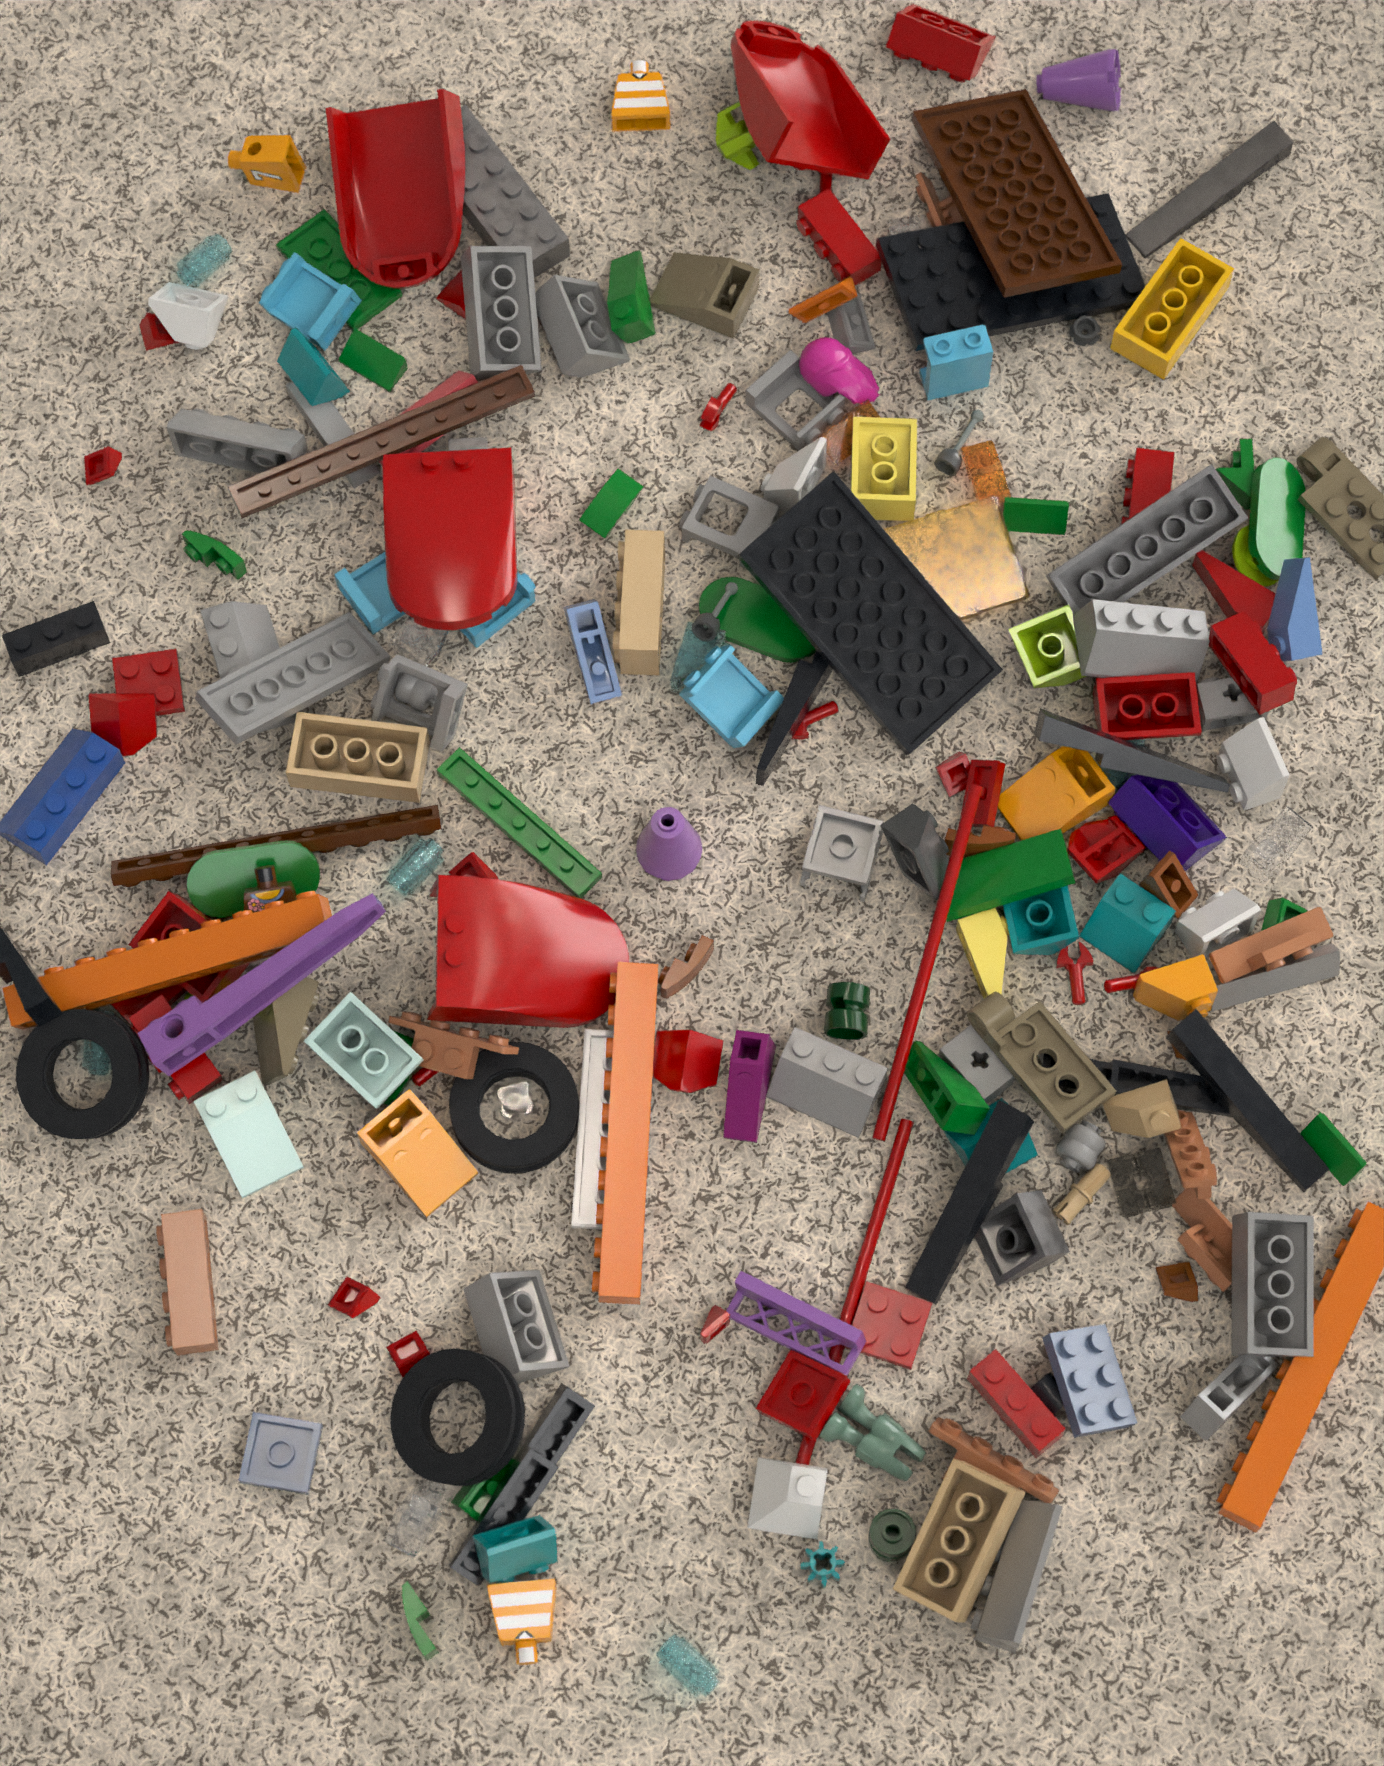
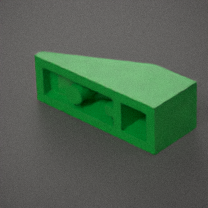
[607,250,656,344]
[904,1040,990,1135]

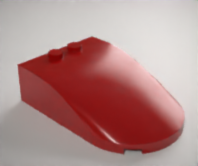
[730,20,891,180]
[325,89,465,289]
[383,447,518,630]
[427,875,629,1028]

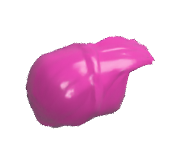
[799,337,879,406]

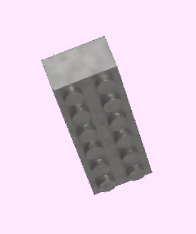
[461,105,570,278]
[1046,464,1248,615]

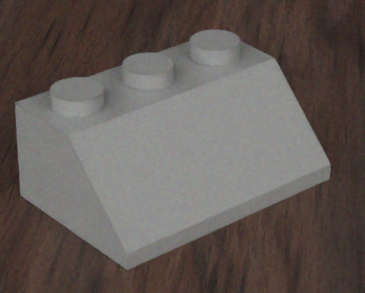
[535,275,630,378]
[766,1027,888,1138]
[464,1270,570,1383]

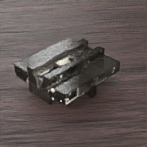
[1106,1147,1176,1218]

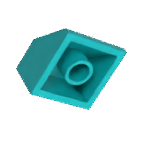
[1079,873,1176,974]
[473,1515,558,1584]

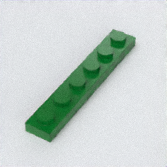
[436,747,602,898]

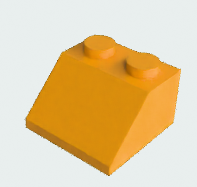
[1133,954,1218,1021]

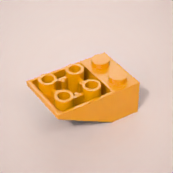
[998,746,1115,840]
[357,1089,479,1217]

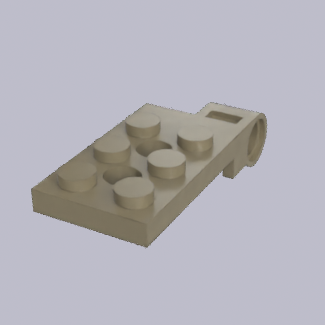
[1296,437,1384,580]
[967,991,1116,1134]

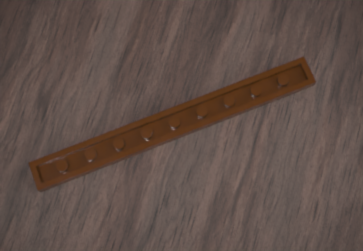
[228,365,535,519]
[110,805,442,887]

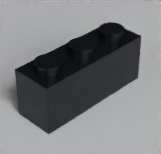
[2,601,110,677]

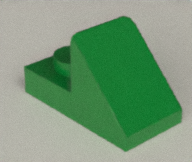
[1216,439,1254,510]

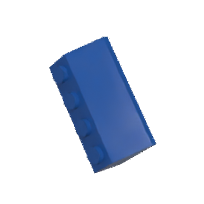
[0,728,125,866]

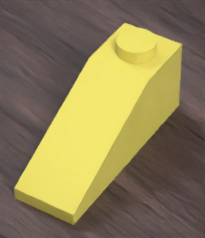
[956,907,1009,999]

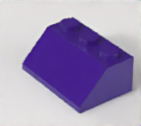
[1108,774,1227,871]

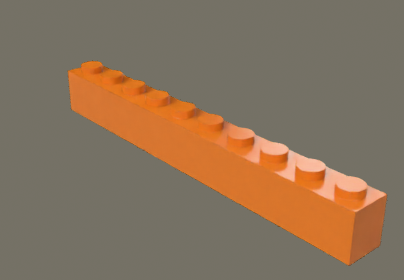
[2,891,332,1030]
[592,962,658,1305]
[1216,1201,1384,1533]

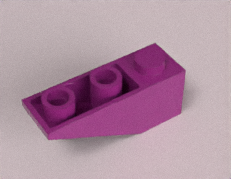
[723,1030,776,1143]

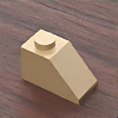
[1102,1080,1181,1138]

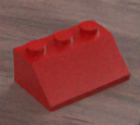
[886,4,996,82]
[1092,672,1202,740]
[128,891,250,1003]

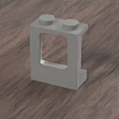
[746,350,845,451]
[679,476,779,569]
[371,654,468,752]

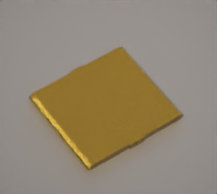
[884,496,1030,620]

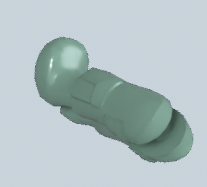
[819,1383,926,1481]

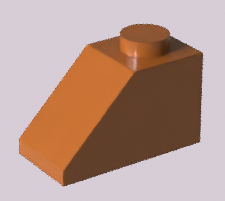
[1139,851,1198,919]

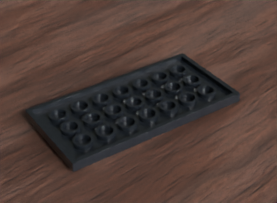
[875,193,1146,351]
[736,471,1003,756]

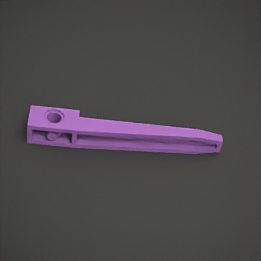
[138,893,386,1076]

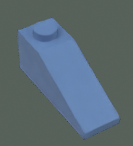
[1267,557,1323,661]
[563,599,622,704]

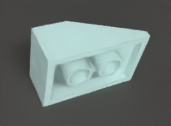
[304,992,424,1109]
[194,1070,304,1199]

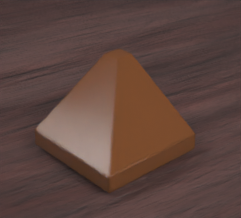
[1156,1262,1198,1302]

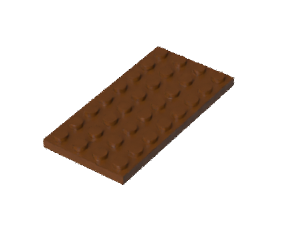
[911,89,1122,298]

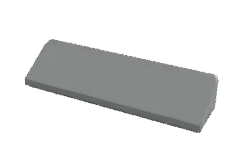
[286,382,381,488]
[1211,943,1340,1012]

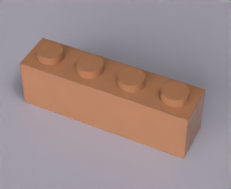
[156,1209,219,1356]

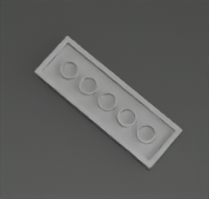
[195,612,390,745]

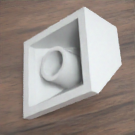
[148,282,228,350]
[761,437,827,513]
[747,1457,828,1539]

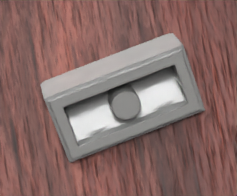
[827,294,876,354]

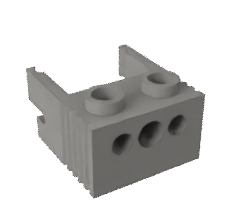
[800,805,884,902]

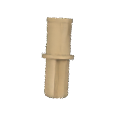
[1052,1163,1111,1225]

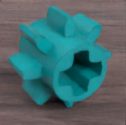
[800,1541,845,1588]

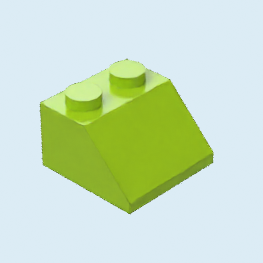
[1008,604,1087,688]

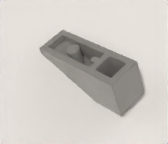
[1180,1356,1280,1441]

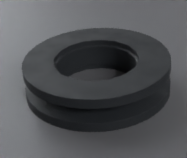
[16,1009,149,1139]
[449,1042,579,1174]
[390,1348,525,1486]

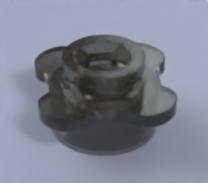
[496,1082,534,1119]

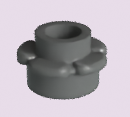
[1069,316,1100,346]

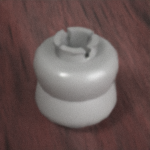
[395,672,438,711]
[1056,1120,1106,1173]

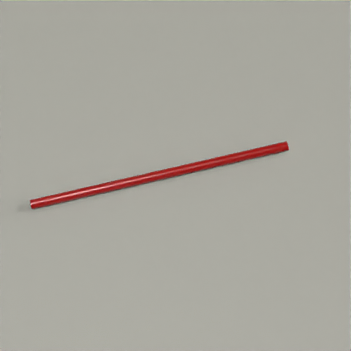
[872,784,983,1142]
[795,1119,914,1465]

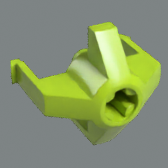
[715,101,760,170]

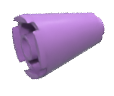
[1036,49,1121,112]
[636,807,702,881]

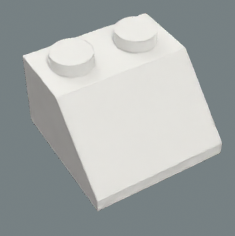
[1217,717,1289,811]
[1175,888,1261,959]

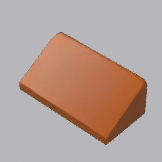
[788,277,857,323]

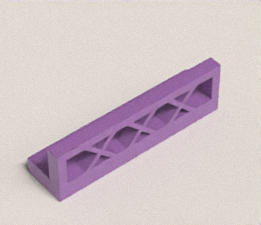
[726,1271,866,1376]

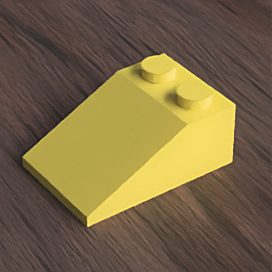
[850,417,917,521]

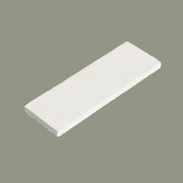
[571,1029,614,1229]

